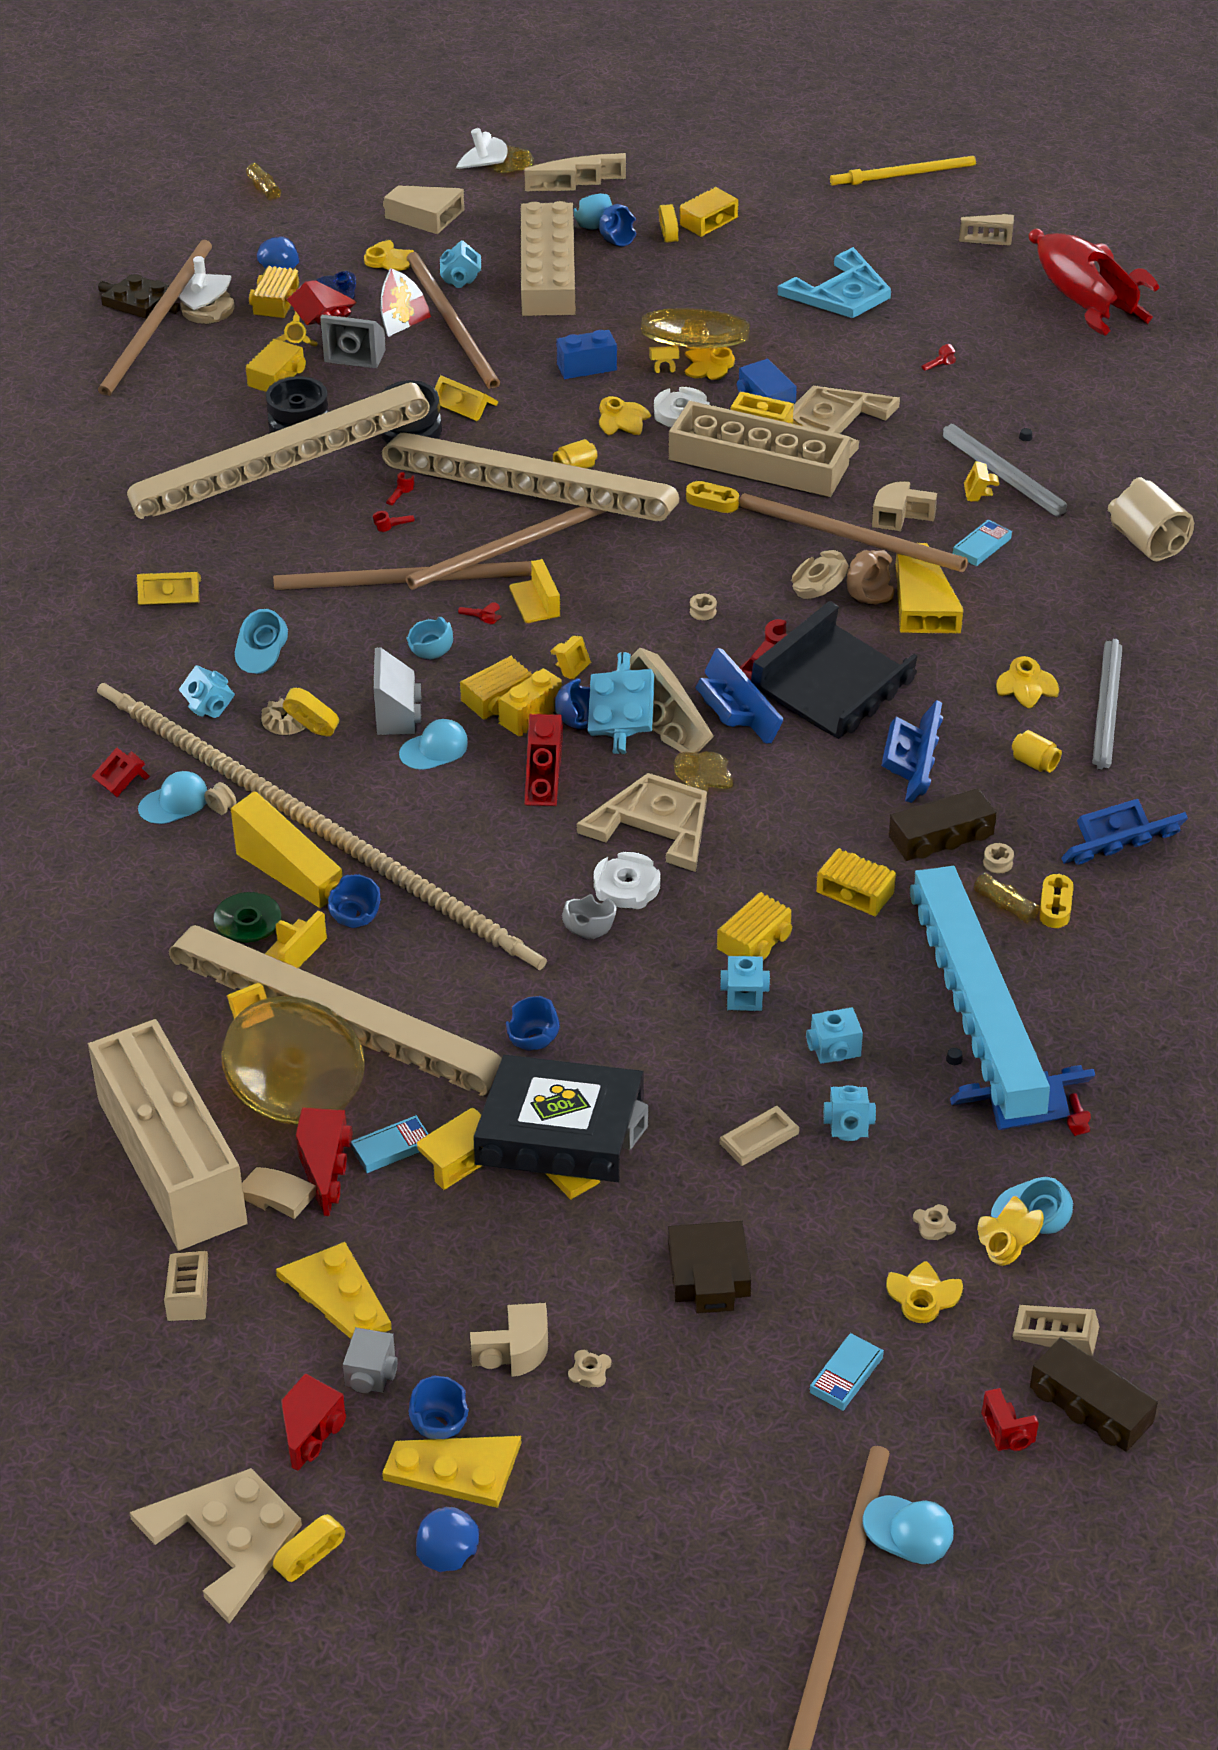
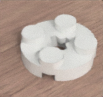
[654,387,709,427]
[594,852,660,909]

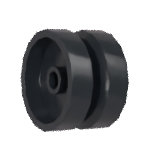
[266,376,329,433]
[381,380,442,444]

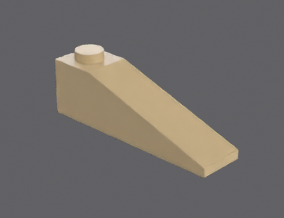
[630,648,714,758]

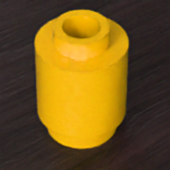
[553,439,597,469]
[1012,730,1062,773]

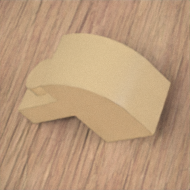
[872,482,937,531]
[470,1303,548,1377]

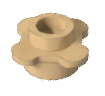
[913,1204,956,1240]
[568,1350,612,1387]

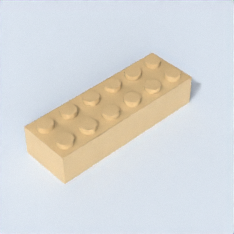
[521,201,575,316]
[669,401,851,497]

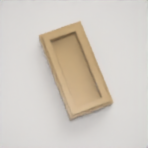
[720,1106,799,1166]

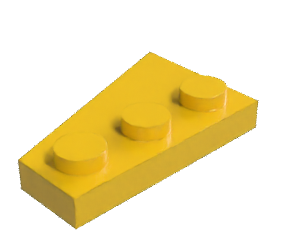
[276,1242,392,1339]
[382,1436,521,1508]

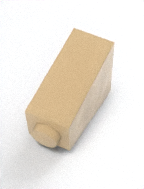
[383,186,464,234]

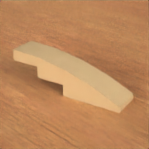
[525,153,626,191]

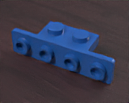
[695,648,783,743]
[881,700,943,803]
[1061,799,1188,865]
[950,1065,1095,1130]

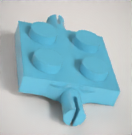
[588,652,655,754]

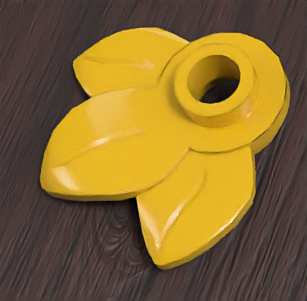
[364,240,414,271]
[685,347,735,380]
[599,396,651,436]
[996,656,1059,708]
[977,1196,1044,1266]
[886,1261,963,1323]

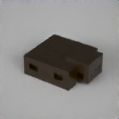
[668,1221,751,1314]

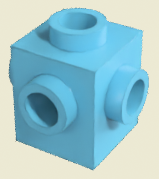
[440,240,481,288]
[179,665,235,718]
[720,956,770,1011]
[806,1007,863,1064]
[824,1086,876,1141]

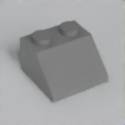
[321,315,386,368]
[374,648,422,735]

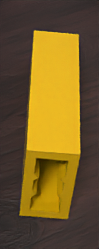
[896,543,963,633]
[231,791,343,908]

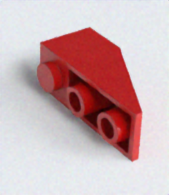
[287,280,356,325]
[524,714,563,806]
[296,1107,352,1216]

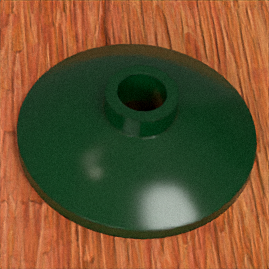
[213,892,281,943]

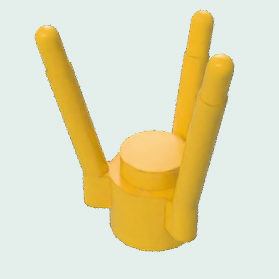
[276,311,318,347]

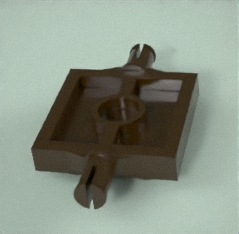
[98,274,180,319]

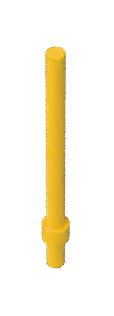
[830,156,976,186]

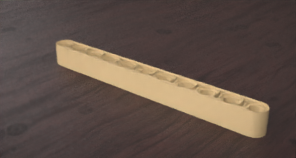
[127,383,430,519]
[382,433,680,521]
[169,925,502,1096]

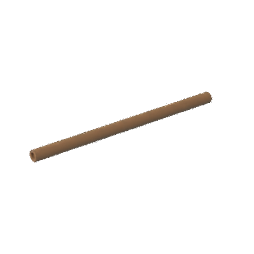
[98,240,212,396]
[407,252,500,389]
[739,493,968,572]
[406,506,607,590]
[273,561,531,590]
[788,1446,890,1750]

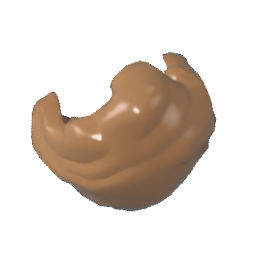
[846,549,895,605]

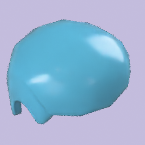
[574,193,612,230]
[406,617,453,660]

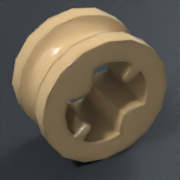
[690,594,717,620]
[204,782,236,815]
[983,843,1014,874]

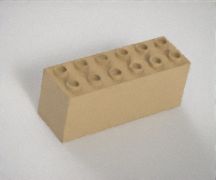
[88,1019,248,1251]

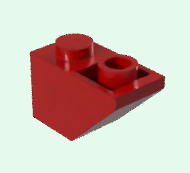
[281,1373,346,1471]

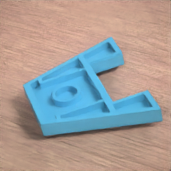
[777,247,891,318]

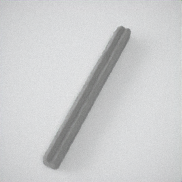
[943,424,1067,517]
[1092,639,1122,769]

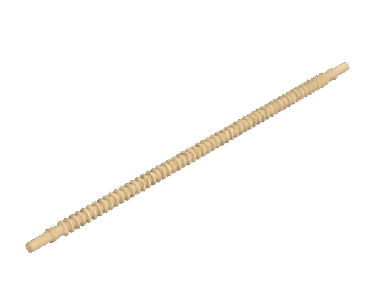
[97,683,547,970]

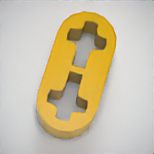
[659,204,678,242]
[686,481,739,513]
[283,688,339,737]
[1039,874,1073,928]
[273,1514,345,1582]

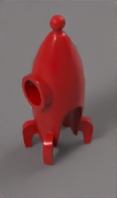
[1029,229,1160,336]

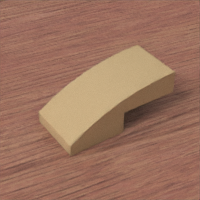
[242,1167,316,1219]

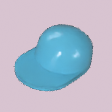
[235,609,288,674]
[399,719,468,769]
[138,771,207,824]
[991,1177,1073,1234]
[863,1495,954,1564]

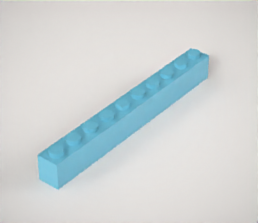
[910,866,1050,1119]

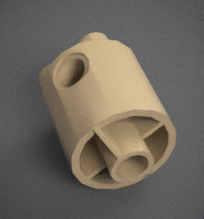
[1108,477,1195,562]

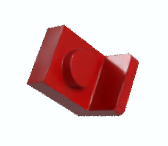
[92,748,150,797]
[981,1388,1039,1451]

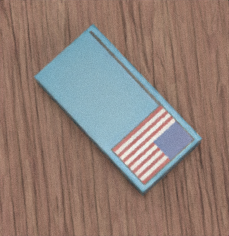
[953,520,1012,566]
[351,1115,428,1173]
[810,1333,884,1411]

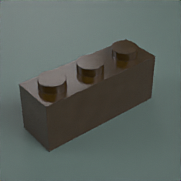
[889,788,997,861]
[1030,1337,1158,1452]

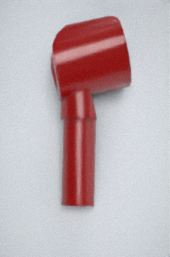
[921,344,956,371]
[386,472,414,505]
[373,511,415,532]
[458,602,502,625]
[1067,1093,1091,1136]

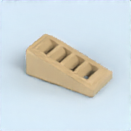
[959,214,1014,245]
[164,1251,208,1321]
[1013,1305,1099,1356]

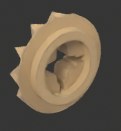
[261,697,306,735]

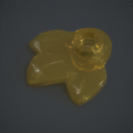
[487,145,534,173]
[674,751,733,792]

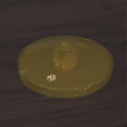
[641,308,750,350]
[221,996,365,1125]

